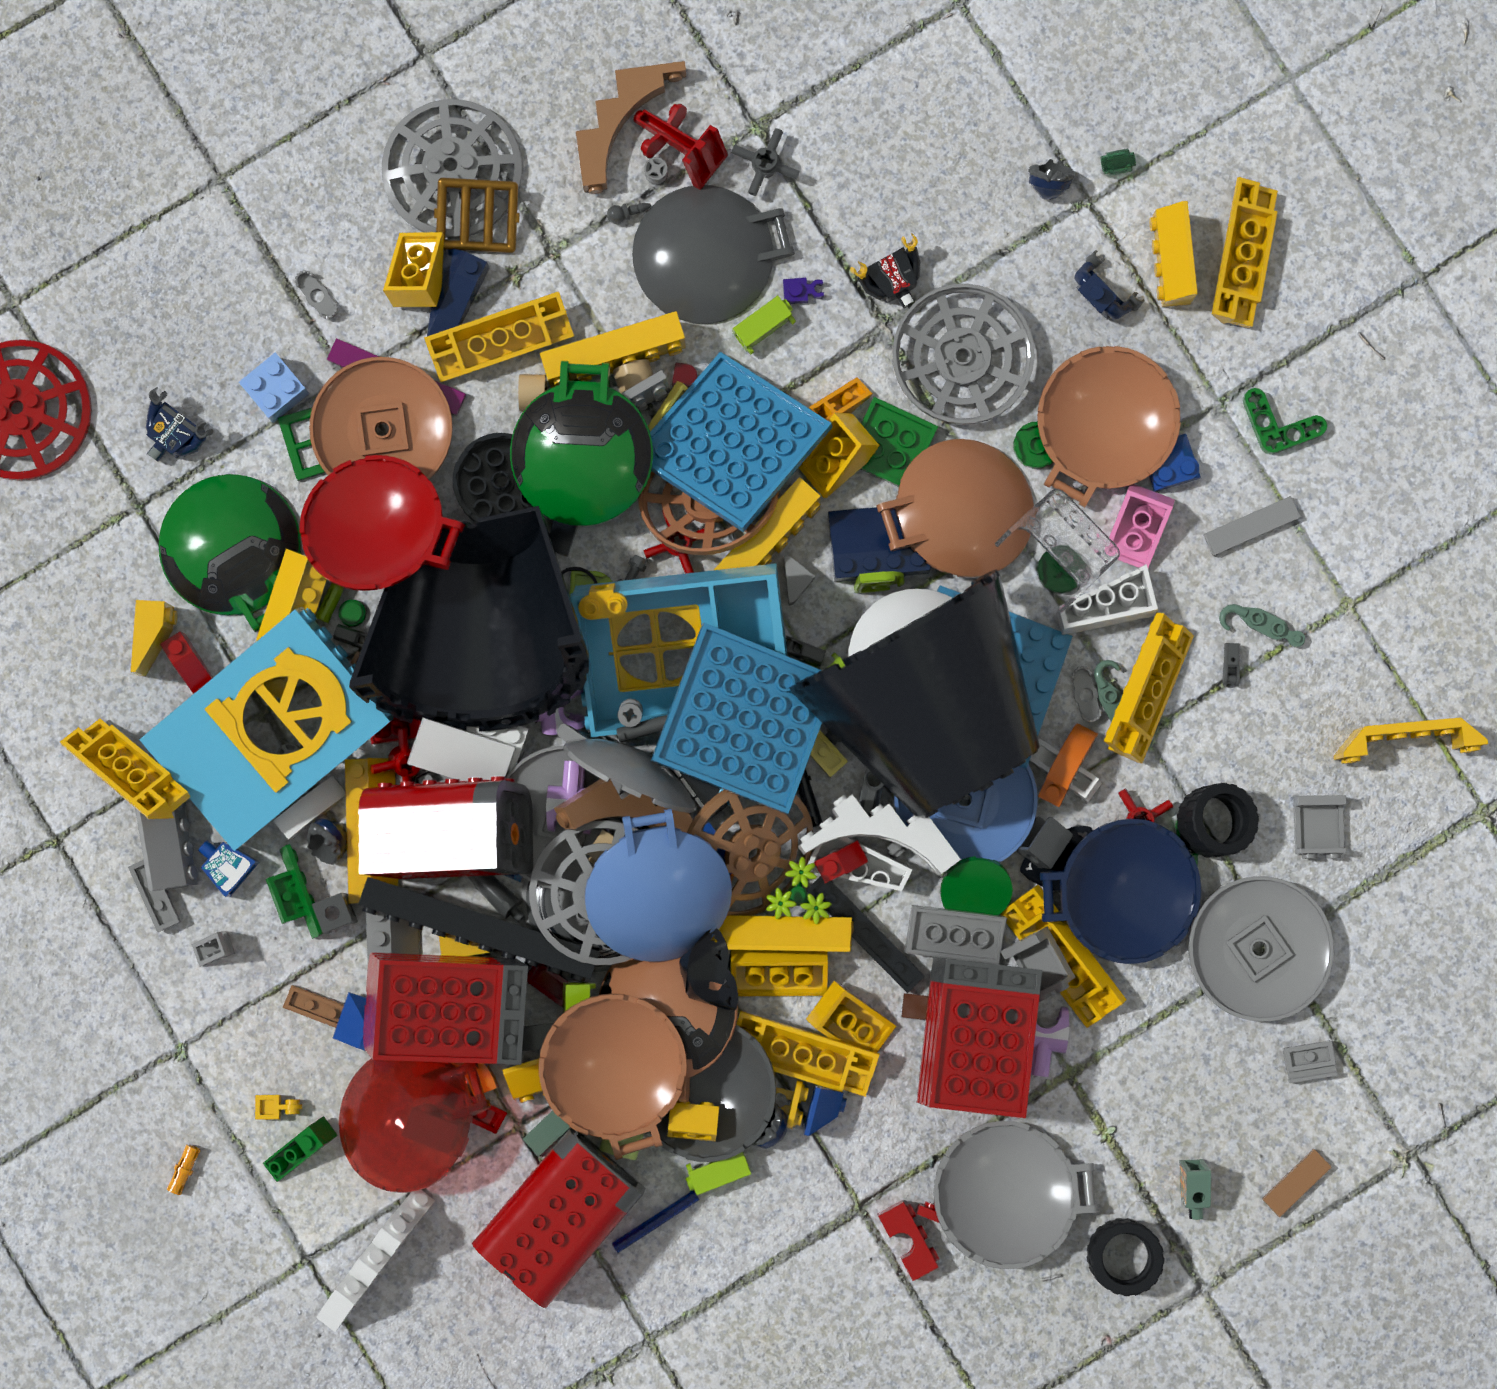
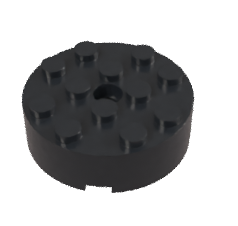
[453,433,533,523]

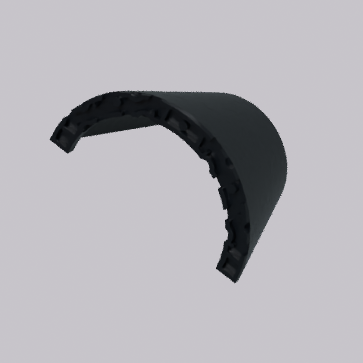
[349,506,589,732]
[789,569,1040,818]

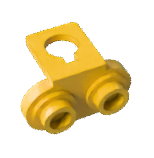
[578,583,628,620]
[776,1080,809,1129]

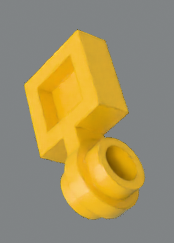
[255,1095,302,1120]

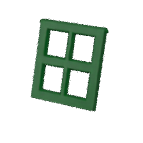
[278,407,325,481]

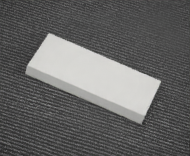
[407,717,515,781]

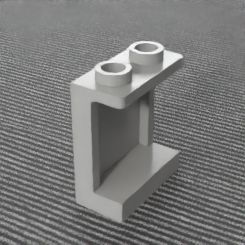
[1293,795,1347,859]
[1000,927,1076,1002]

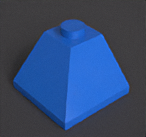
[332,992,366,1051]
[803,1085,847,1136]

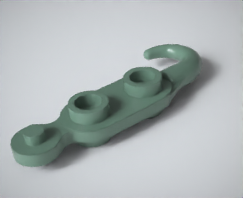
[1219,604,1305,647]
[1094,660,1122,722]

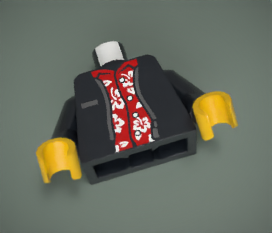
[850,233,921,309]

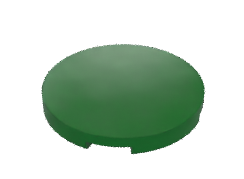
[940,856,1013,915]

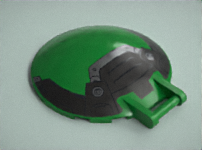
[510,361,653,526]
[158,474,301,633]

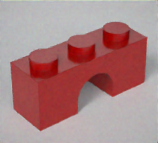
[877,1200,940,1281]

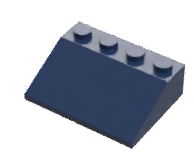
[828,507,930,582]

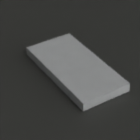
[904,905,1007,965]

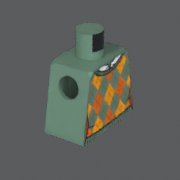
[1179,1159,1211,1220]

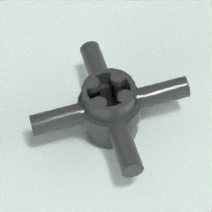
[731,128,800,196]

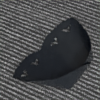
[1020,826,1093,893]
[679,928,738,1010]

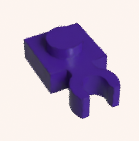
[783,278,824,304]

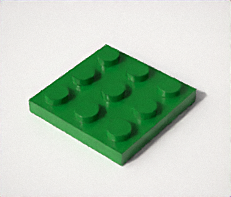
[860,397,938,487]

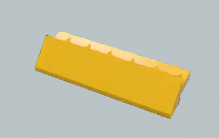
[1211,177,1278,328]
[424,291,574,382]
[255,549,327,699]
[1104,612,1194,764]
[60,718,190,819]
[345,758,399,904]
[1000,884,1127,1028]
[711,915,854,952]
[736,1011,880,1097]

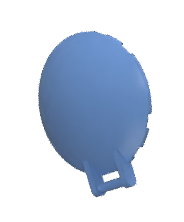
[585,809,732,962]

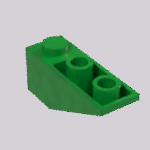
[263,1116,338,1182]

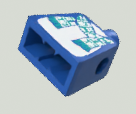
[198,840,260,897]

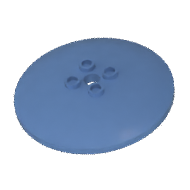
[894,764,1038,862]

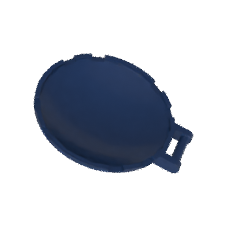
[1040,819,1201,964]

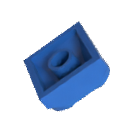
[1149,434,1201,492]

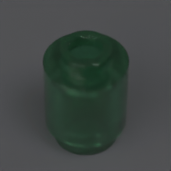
[1100,148,1136,176]

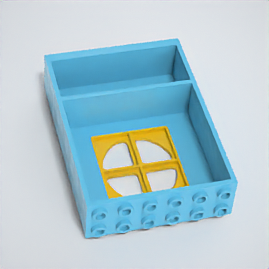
[570,563,788,737]

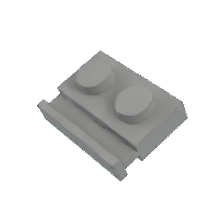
[1282,1040,1338,1083]

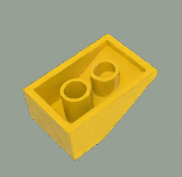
[383,232,444,307]
[799,413,880,498]
[131,600,177,677]
[806,981,896,1053]

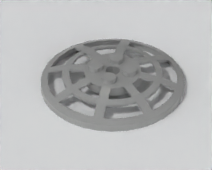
[382,99,522,238]
[892,284,1035,425]
[529,820,639,965]

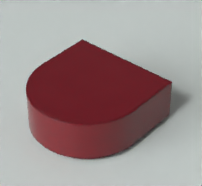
[672,362,697,388]

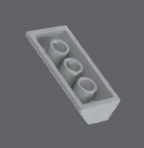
[135,801,198,891]
[366,911,419,961]

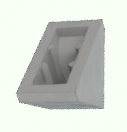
[784,555,815,605]
[192,931,235,967]

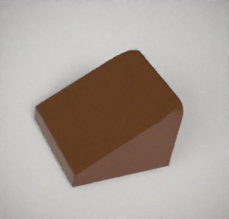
[901,993,928,1020]

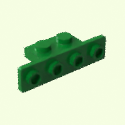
[265,844,323,939]

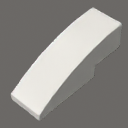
[1030,738,1102,802]
[273,776,346,840]

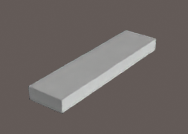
[1203,496,1300,556]

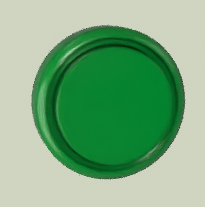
[338,599,366,627]

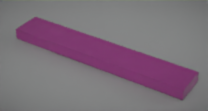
[327,338,466,416]

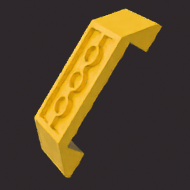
[1333,718,1488,764]

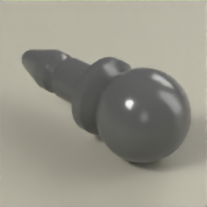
[607,203,651,224]

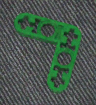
[1243,388,1327,455]

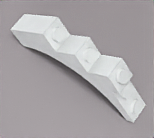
[798,794,961,876]
[316,1186,435,1332]

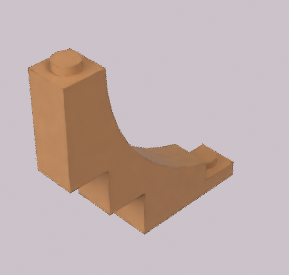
[576,61,686,194]
[554,779,693,833]

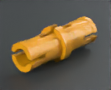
[166,1144,201,1195]

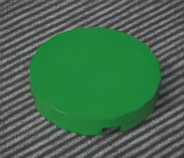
[1013,421,1053,469]

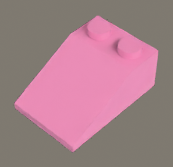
[1103,484,1175,568]

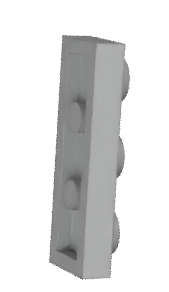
[128,860,181,932]

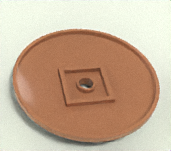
[309,357,453,480]

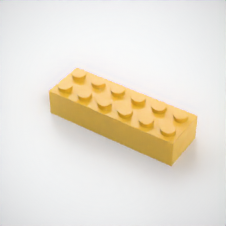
[540,311,686,388]
[714,477,821,570]

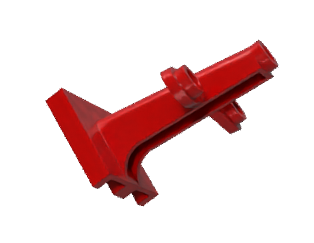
[633,104,728,190]

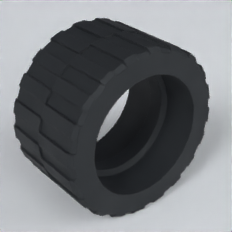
[1177,783,1259,858]
[1086,1218,1165,1296]

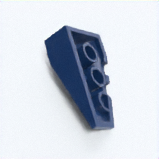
[427,249,490,336]

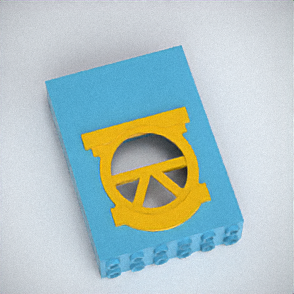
[139,606,394,851]

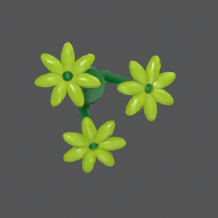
[766,857,831,924]

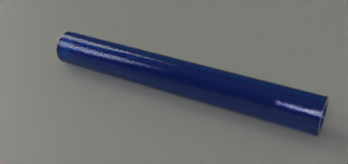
[612,1190,700,1253]

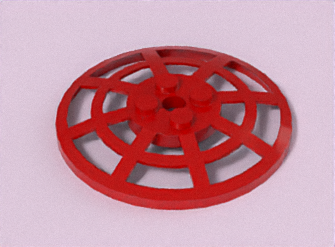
[0,340,92,480]

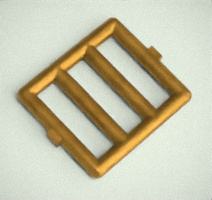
[434,178,520,253]

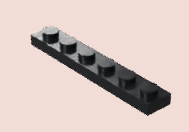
[806,876,925,993]

